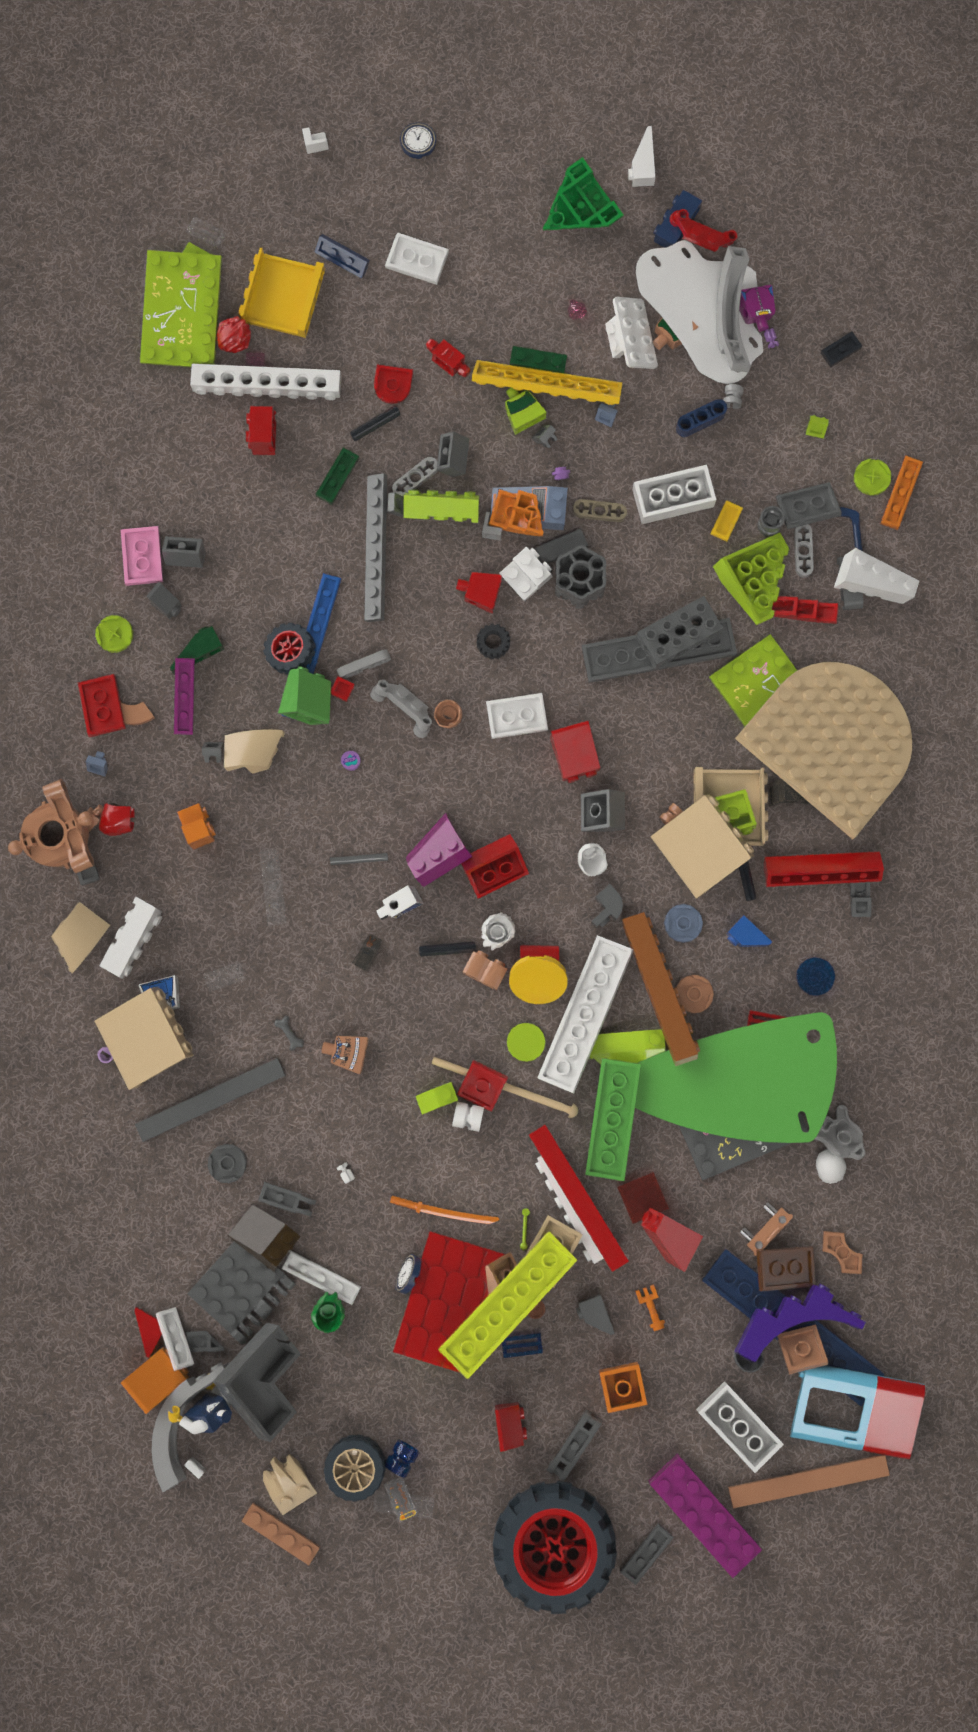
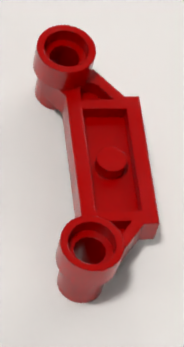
[670,209,737,252]

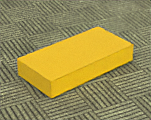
[711,500,743,542]

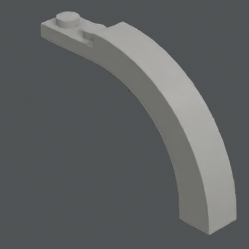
[716,246,751,372]
[152,1363,229,1492]

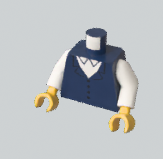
[168,1373,232,1434]

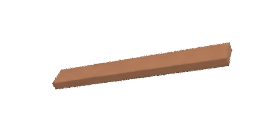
[728,1455,890,1508]

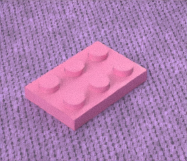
[121,526,164,586]

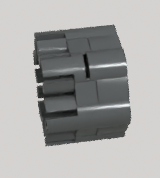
[555,545,606,609]

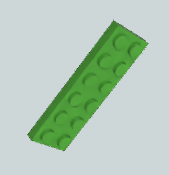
[585,1058,641,1181]

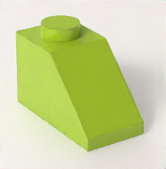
[415,1082,459,1114]

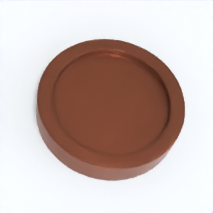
[528,1301,545,1319]

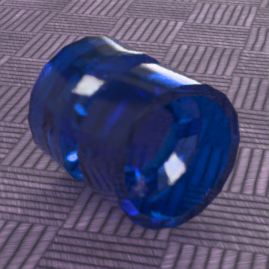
[385,1439,420,1478]

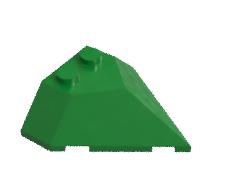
[542,157,624,231]

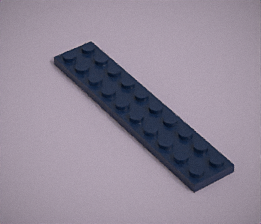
[702,1249,885,1406]

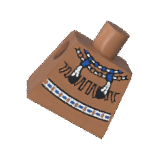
[321,1036,369,1075]

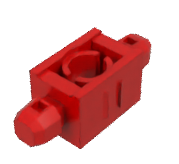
[426,339,471,377]

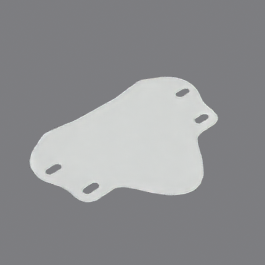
[636,240,763,384]

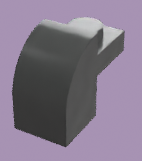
[591,884,623,928]

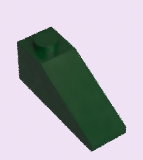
[170,626,224,675]

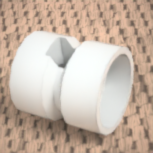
[452,1102,484,1132]

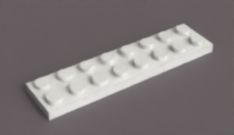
[537,935,633,1094]

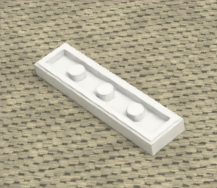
[282,1251,361,1305]

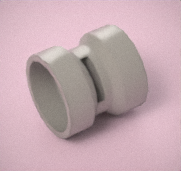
[723,384,743,409]

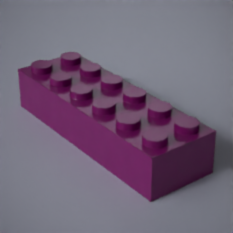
[648,1453,762,1578]

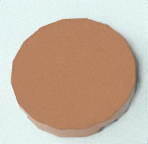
[676,975,714,1014]

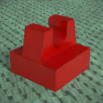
[331,676,355,702]

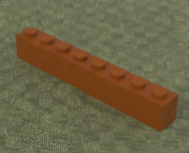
[622,912,700,1066]

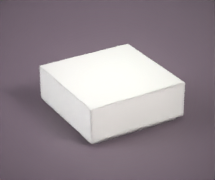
[184,1457,206,1479]

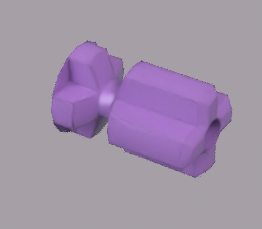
[764,328,779,349]

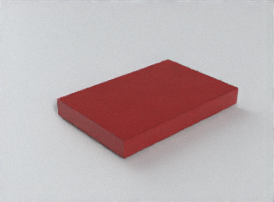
[78,674,126,737]

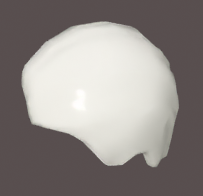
[578,843,608,877]
[816,1149,846,1184]

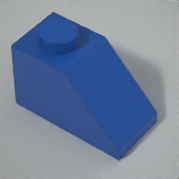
[726,916,772,947]

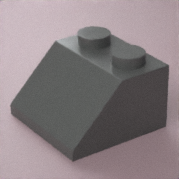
[581,789,625,832]

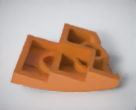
[488,489,544,536]

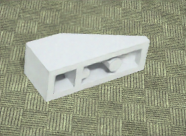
[628,126,655,187]

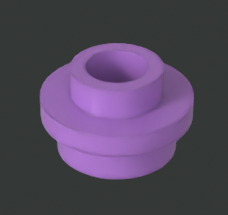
[552,467,570,480]

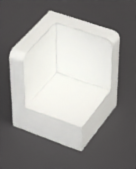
[302,128,329,154]

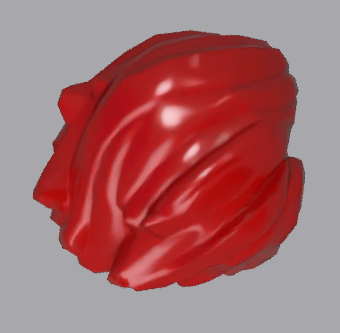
[216,316,251,353]

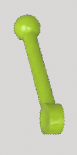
[520,1208,530,1250]

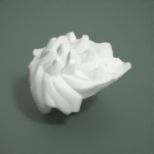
[481,912,515,950]

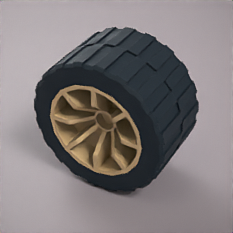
[324,1434,386,1502]

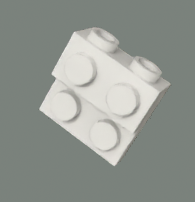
[499,547,552,602]

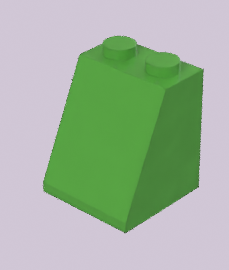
[278,667,331,725]

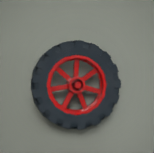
[263,623,316,675]

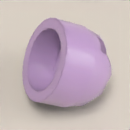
[97,1047,113,1063]

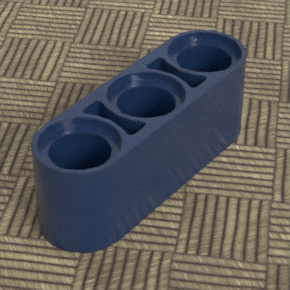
[676,399,727,437]

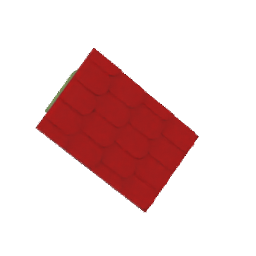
[393,1231,505,1373]

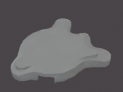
[815,1105,865,1160]

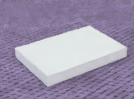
[385,233,449,285]
[486,693,548,739]

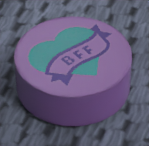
[341,751,360,771]

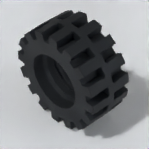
[477,623,510,659]

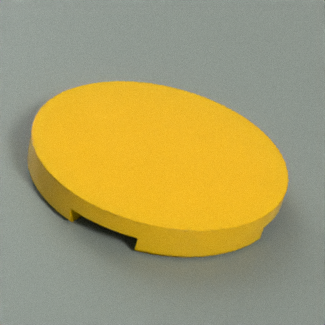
[509,955,568,1004]

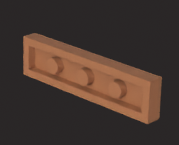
[242,1503,320,1565]

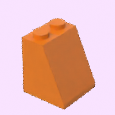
[121,1347,189,1414]

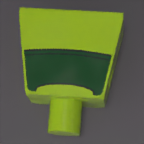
[505,387,546,435]

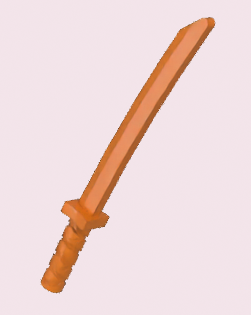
[390,1195,499,1224]

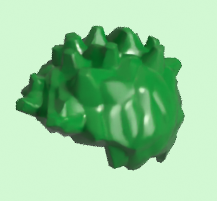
[311,1292,345,1334]

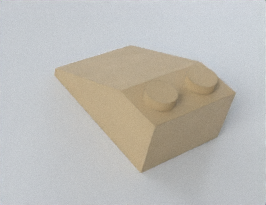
[524,1215,583,1288]

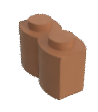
[462,950,507,991]

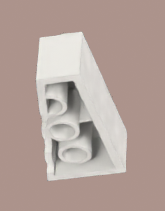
[834,548,919,604]
[100,897,162,979]

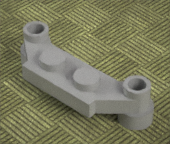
[370,680,432,738]

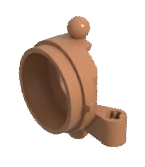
[8,779,95,873]

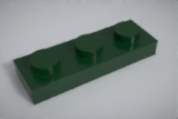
[510,346,567,373]
[315,448,360,505]

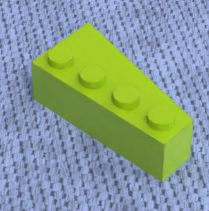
[403,490,479,523]

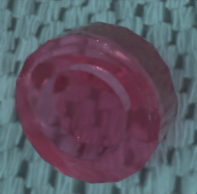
[568,299,587,319]

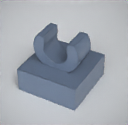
[595,403,618,427]
[86,751,108,776]

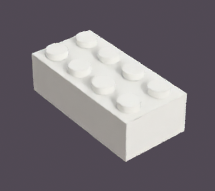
[632,465,716,524]
[696,1381,784,1473]

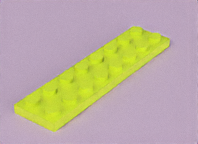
[438,1231,577,1379]

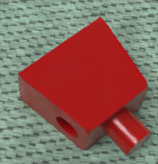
[456,572,502,613]

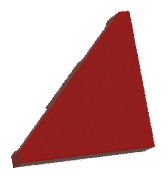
[134,1307,162,1358]

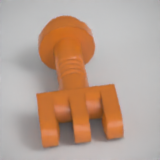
[635,1284,665,1332]

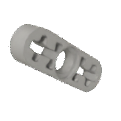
[392,457,437,497]
[794,524,814,578]
[337,650,391,679]

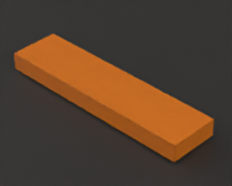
[880,456,923,530]

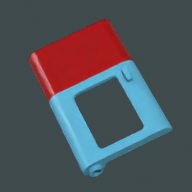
[790,1365,925,1460]

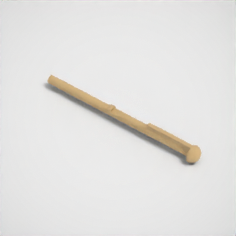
[432,1057,578,1118]

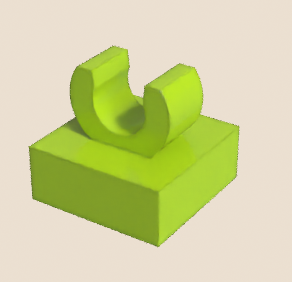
[806,415,829,439]

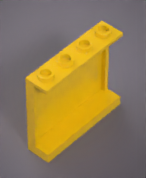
[239,248,325,338]

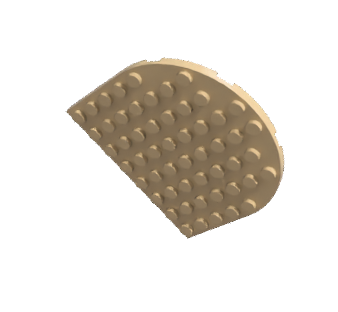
[735,662,912,839]

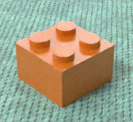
[599,1362,647,1413]

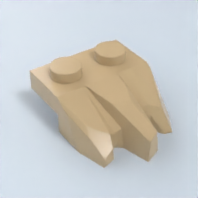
[263,1454,317,1515]

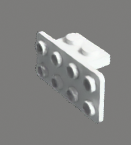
[605,297,658,369]

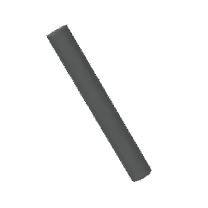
[330,853,388,865]

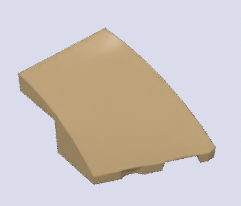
[224,730,285,774]
[51,902,110,973]

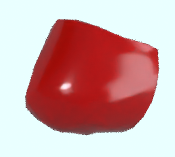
[98,803,135,836]

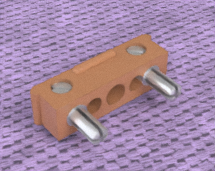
[740,1203,793,1256]

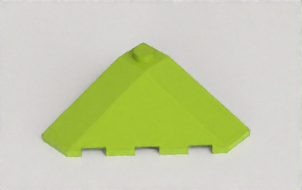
[713,533,789,625]
[589,1029,665,1064]

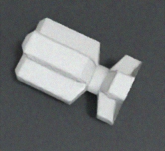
[337,1162,355,1184]

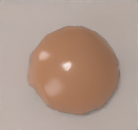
[434,700,463,729]

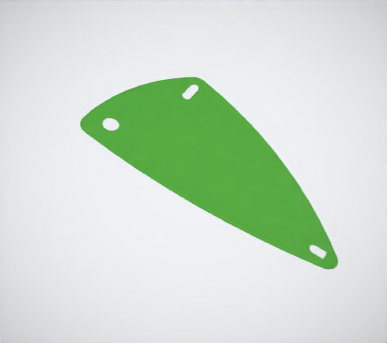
[635,1012,837,1143]

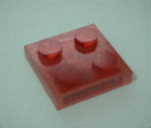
[617,1172,669,1224]

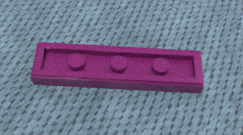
[174,658,195,735]

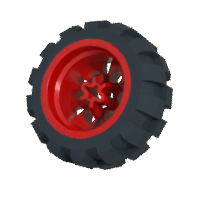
[493,1481,617,1614]

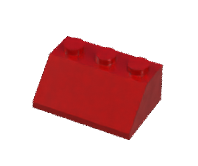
[461,834,529,899]

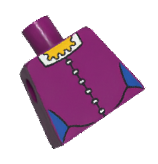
[739,285,775,332]

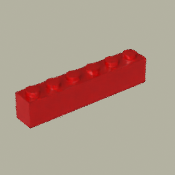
[764,851,884,887]

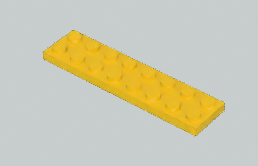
[472,360,622,405]

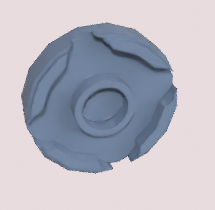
[664,904,703,943]

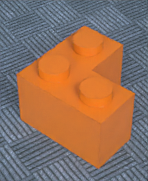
[177,803,216,850]

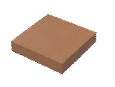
[777,1325,828,1374]

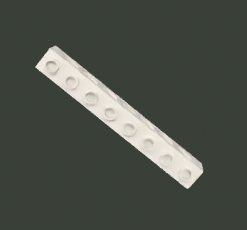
[190,364,341,400]

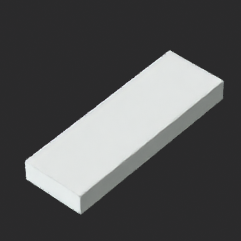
[156,1307,194,1371]

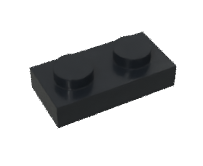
[821,331,862,368]

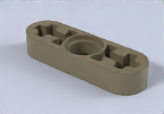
[573,499,627,522]

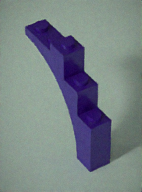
[734,1284,866,1362]

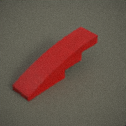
[772,596,839,624]

